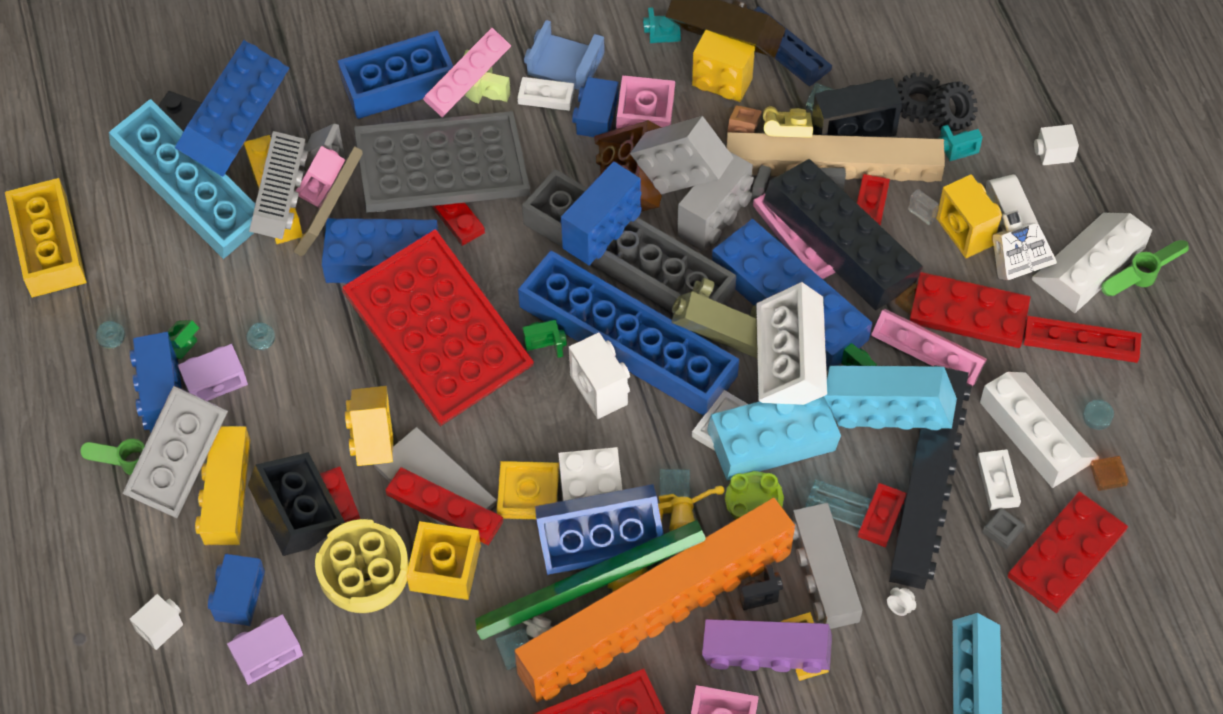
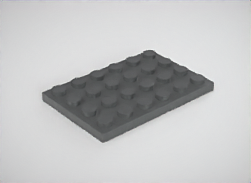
[354,111,530,213]

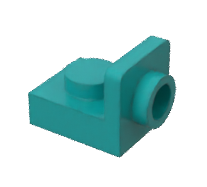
[643,7,681,43]
[938,125,983,161]

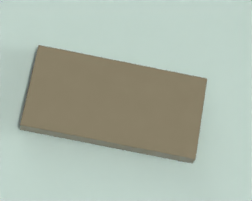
[293,146,363,257]

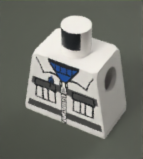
[993,210,1057,280]

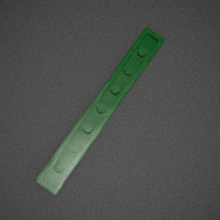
[475,520,706,640]

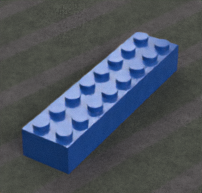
[518,251,739,416]

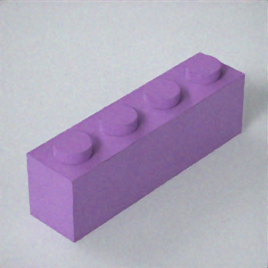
[702,619,832,673]

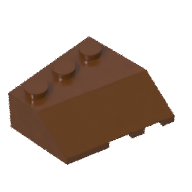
[594,120,662,212]

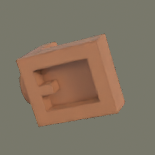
[726,105,762,141]

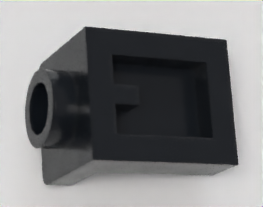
[740,564,783,611]

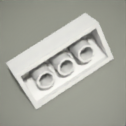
[1032,213,1152,313]
[757,282,827,405]
[980,372,1099,488]

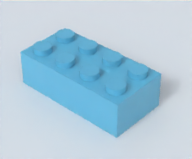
[824,366,957,430]
[707,396,841,480]

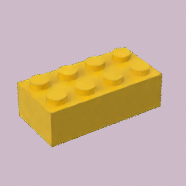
[5,178,87,298]

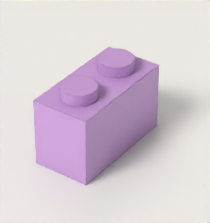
[178,344,248,401]
[227,614,303,685]

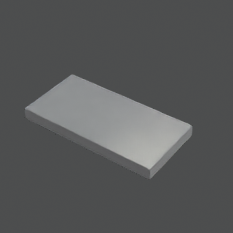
[122,386,228,518]
[374,427,497,525]

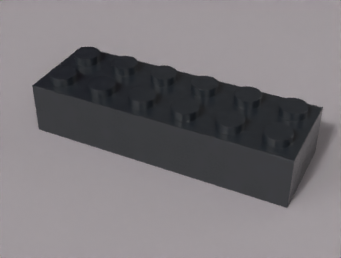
[763,159,923,311]

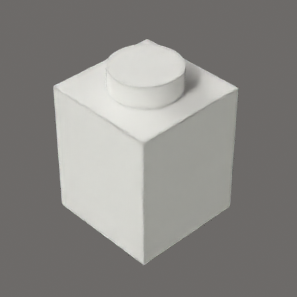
[1034,124,1079,165]
[130,594,183,650]

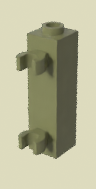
[672,278,758,359]

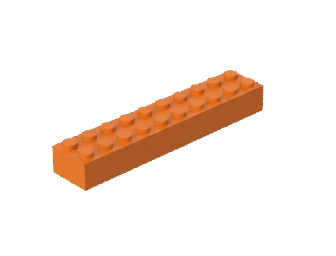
[514,498,795,703]

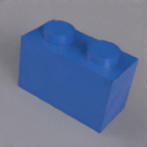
[572,77,619,137]
[208,554,265,626]

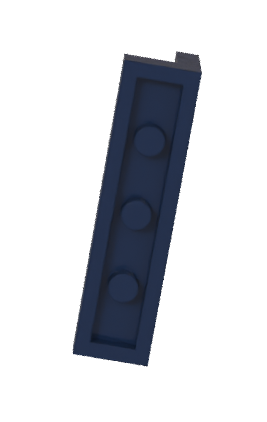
[747,6,832,87]

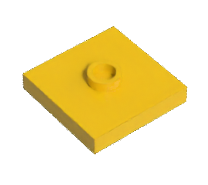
[497,461,559,519]

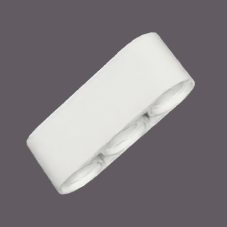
[986,174,1039,231]

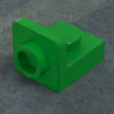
[167,320,199,359]

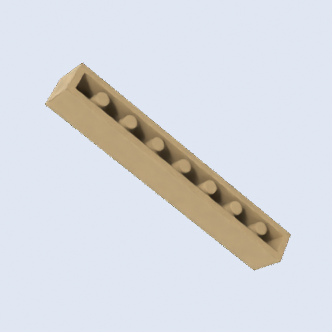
[727,132,945,182]

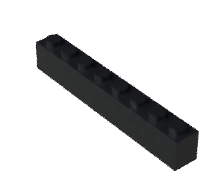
[889,365,972,590]

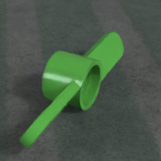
[1101,240,1189,296]
[81,439,145,475]

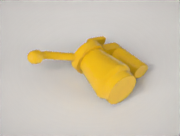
[658,486,724,531]

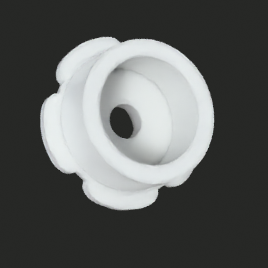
[887,587,916,616]

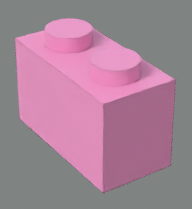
[295,146,345,207]

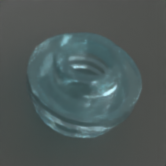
[96,321,125,348]
[246,323,275,350]

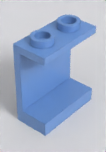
[524,20,604,90]

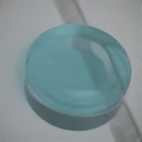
[1083,400,1114,430]

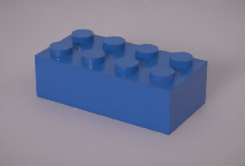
[338,30,454,119]
[322,218,439,283]
[535,484,663,575]

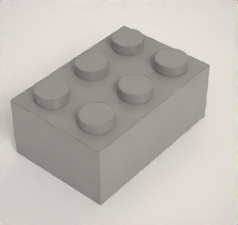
[630,116,734,194]
[677,151,754,252]

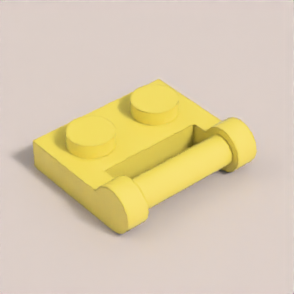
[763,106,813,137]

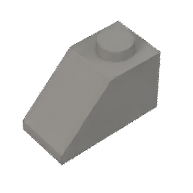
[303,124,345,171]

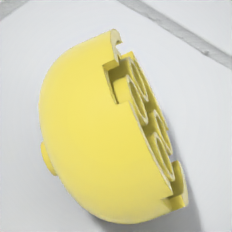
[315,519,409,613]

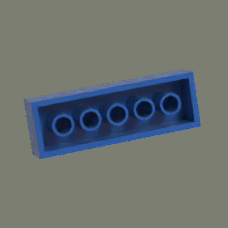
[175,40,289,177]
[712,219,872,372]

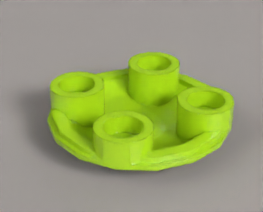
[725,471,784,519]

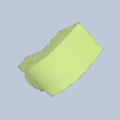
[463,50,510,104]

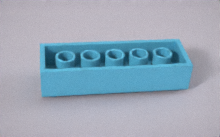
[109,99,255,259]

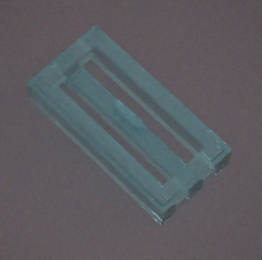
[805,480,871,528]

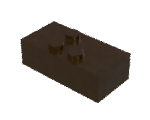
[665,0,786,58]

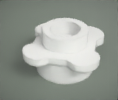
[523,616,553,638]

